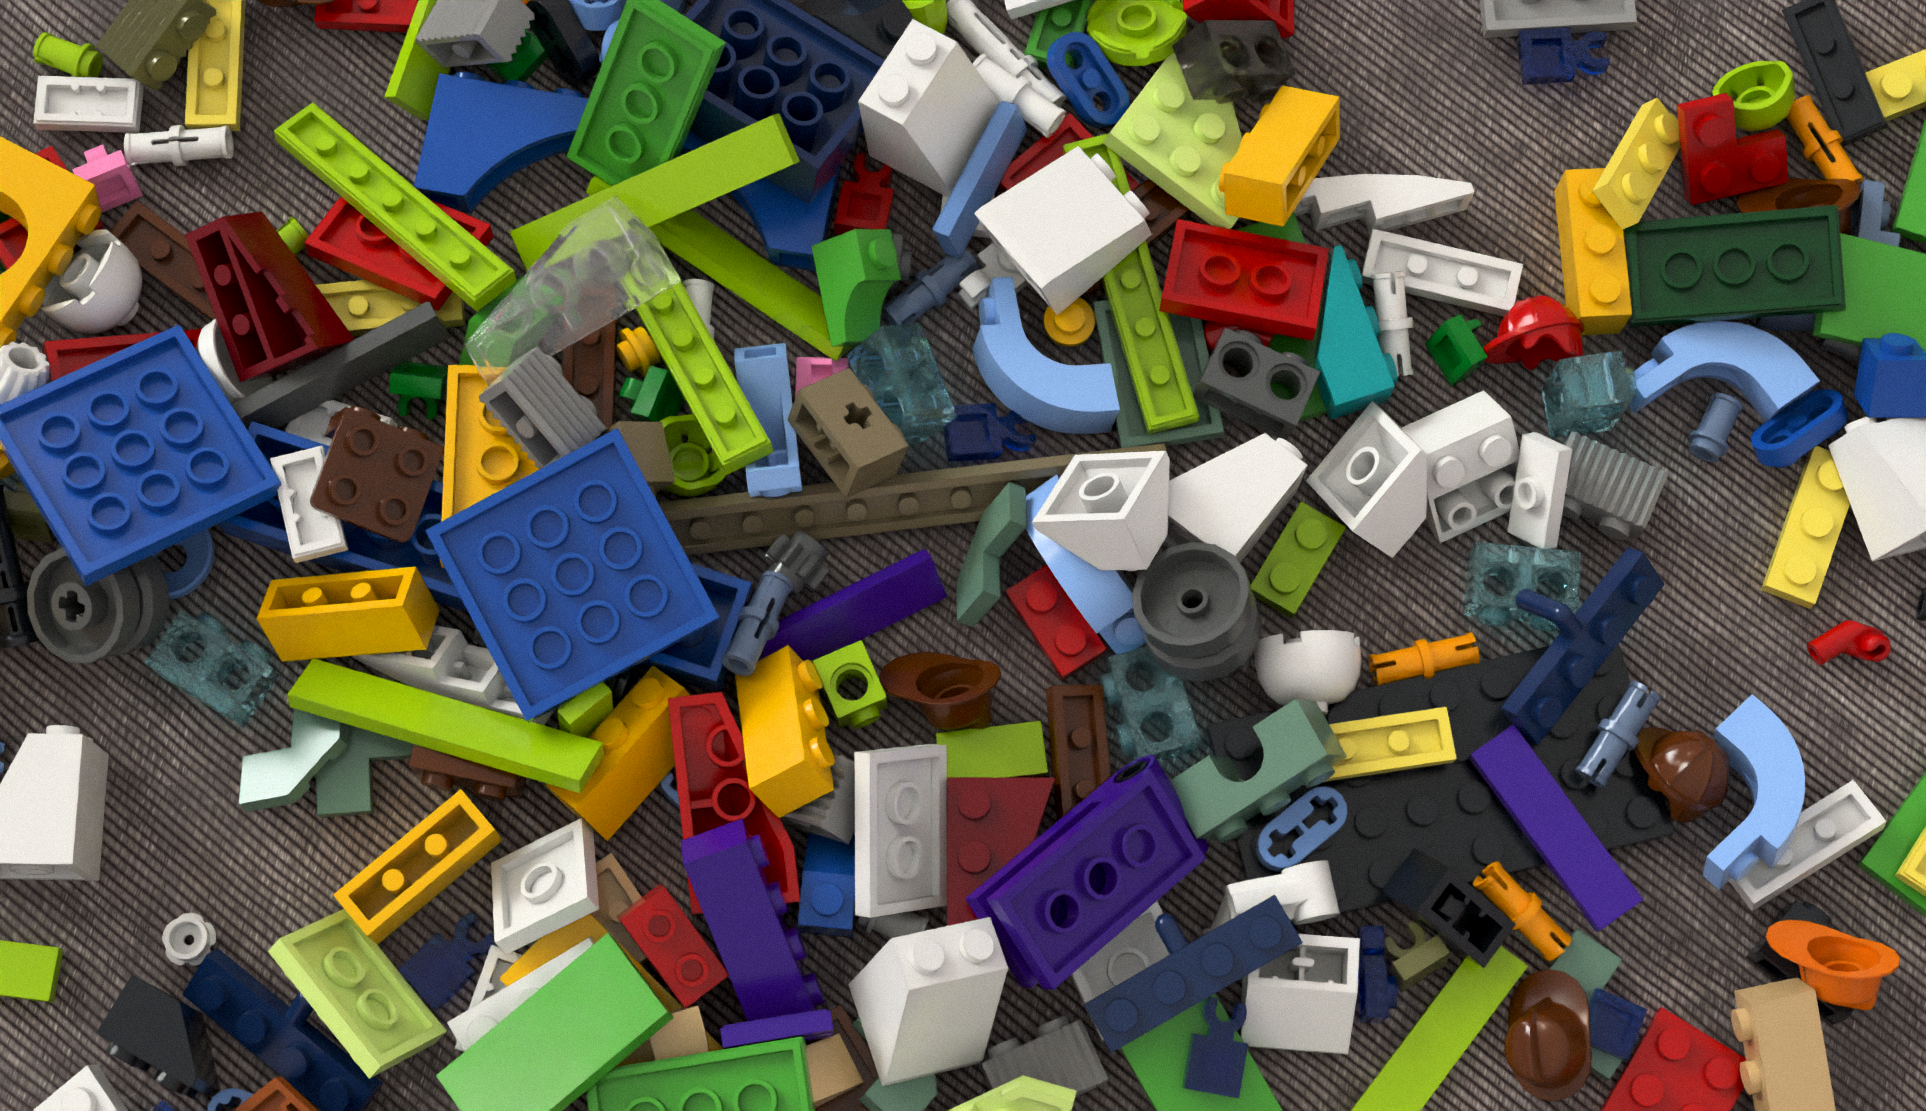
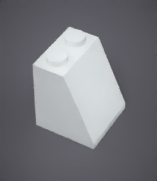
[858,19,999,198]
[974,146,1152,316]
[1828,417,1926,561]
[1163,433,1307,563]
[0,725,109,881]
[848,917,1008,1086]

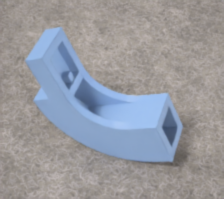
[972,277,1120,434]
[1622,321,1820,422]
[734,343,802,497]
[1026,474,1146,660]
[1703,694,1805,890]

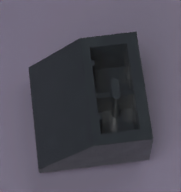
[96,975,220,1099]

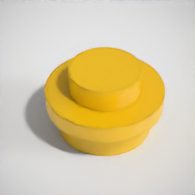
[1043,298,1095,347]
[616,326,661,377]

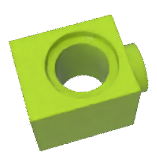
[813,640,887,730]

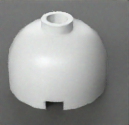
[41,229,142,334]
[1254,630,1361,715]

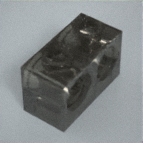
[1172,20,1295,104]

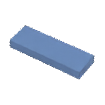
[933,100,1028,259]

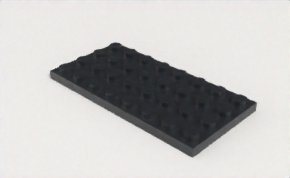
[1206,644,1674,926]

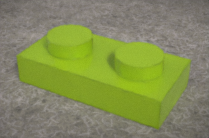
[1251,501,1346,619]

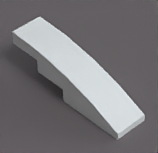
[1294,174,1474,235]
[352,625,556,725]

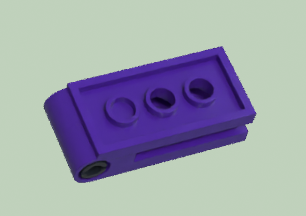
[965,755,1209,990]

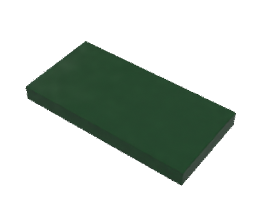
[1625,205,1846,327]

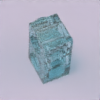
[847,323,957,445]
[1541,351,1636,439]
[1464,542,1581,631]
[144,610,279,729]
[1100,646,1201,761]

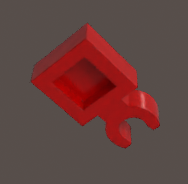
[834,153,894,235]

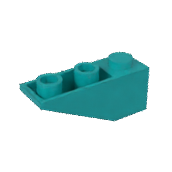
[1313,245,1398,420]

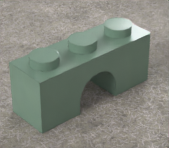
[1170,698,1347,843]

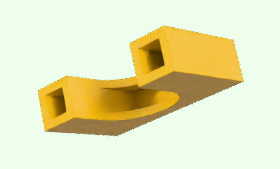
[0,136,101,348]

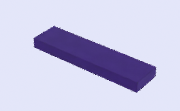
[758,549,947,663]
[1468,724,1643,933]

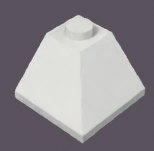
[1306,401,1427,558]
[1032,451,1170,571]

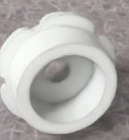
[162,913,216,966]

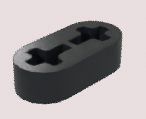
[526,0,601,86]

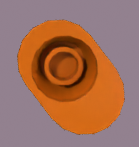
[1766,920,1900,1011]

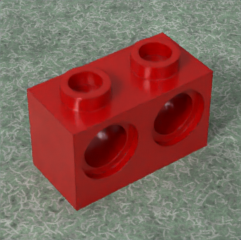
[616,884,729,1009]

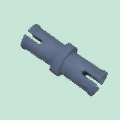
[881,249,980,334]
[722,571,793,676]
[1575,680,1661,788]

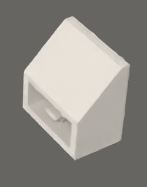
[1402,390,1520,543]
[1239,934,1360,1055]

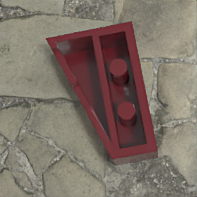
[185,211,354,383]
[947,777,1055,926]

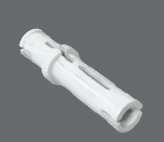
[946,0,1067,108]

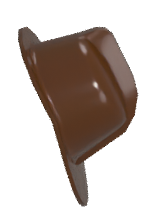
[1736,178,1861,235]
[879,652,1001,730]
[1504,969,1592,1102]

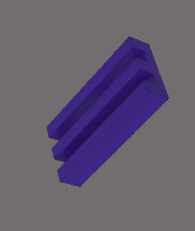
[720,1009,833,1049]

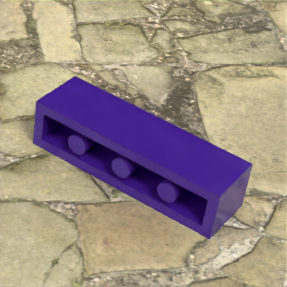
[680,818,825,1021]

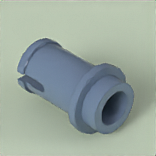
[1688,393,1743,462]

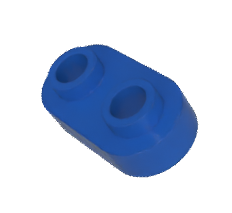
[1047,32,1129,128]
[1751,389,1848,468]

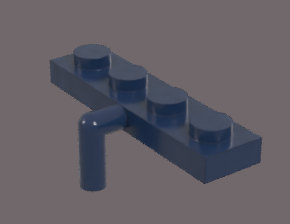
[1501,547,1665,745]
[1084,894,1303,1053]
[182,948,383,1111]

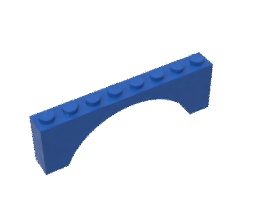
[414,72,842,272]

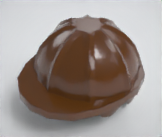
[1634,727,1730,823]

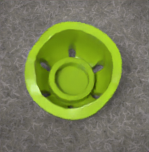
[1712,61,1795,132]
[660,414,726,497]

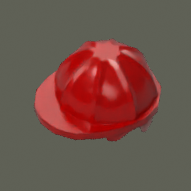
[1483,295,1585,371]

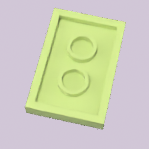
[268,909,447,1079]

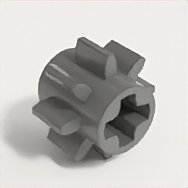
[764,530,830,596]

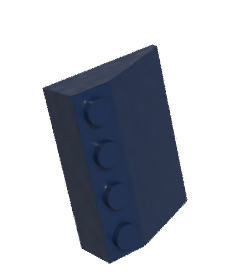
[684,0,885,205]

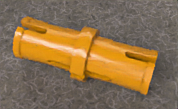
[1785,95,1864,185]
[1368,632,1480,686]
[1473,861,1572,961]

